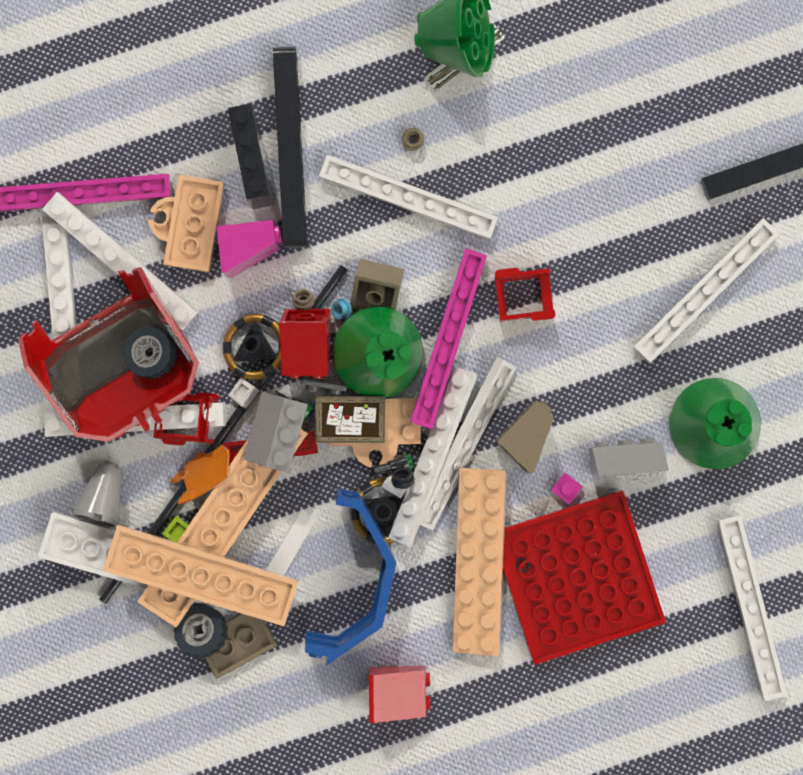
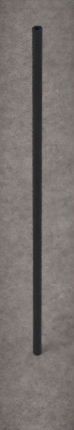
[99,265,348,604]

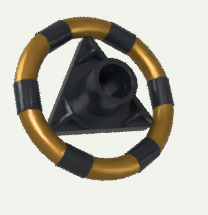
[223,314,281,380]
[350,478,408,544]

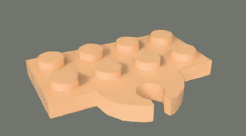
[148,175,225,273]
[329,398,421,467]

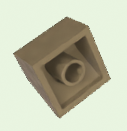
[350,259,405,312]

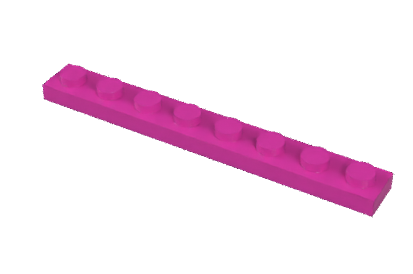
[0,174,172,212]
[410,248,487,429]

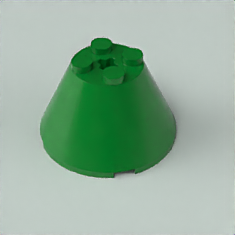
[414,0,495,77]
[333,307,424,398]
[669,378,761,469]

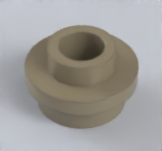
[402,128,424,151]
[292,289,315,310]

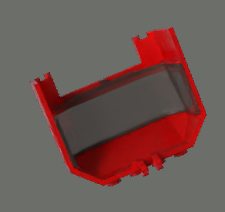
[18,267,199,442]

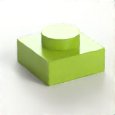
[162,516,189,542]

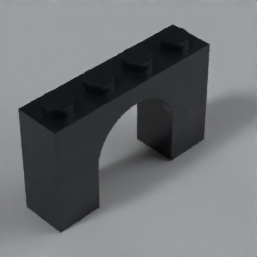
[228,103,275,209]

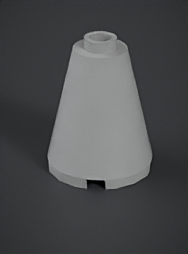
[72,461,122,527]

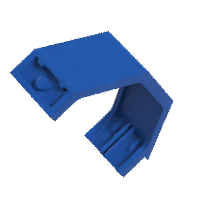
[305,488,397,666]

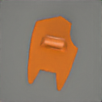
[171,445,230,505]

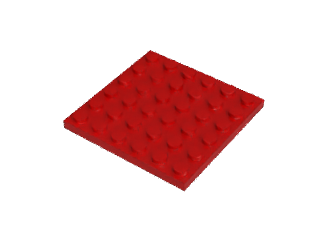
[503,490,666,665]

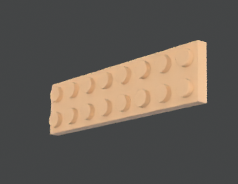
[453,468,507,656]
[102,524,299,626]

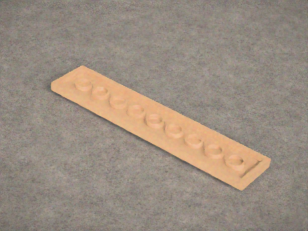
[137,429,308,627]

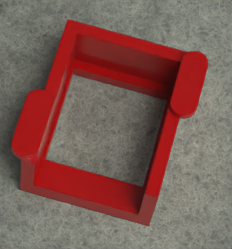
[494,268,556,322]
[153,392,219,446]

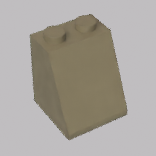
[494,401,554,474]

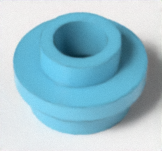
[331,298,352,321]

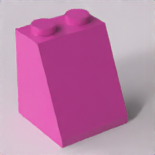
[217,220,283,278]

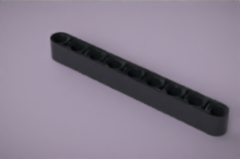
[273,46,307,248]

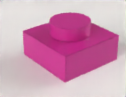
[550,472,583,504]

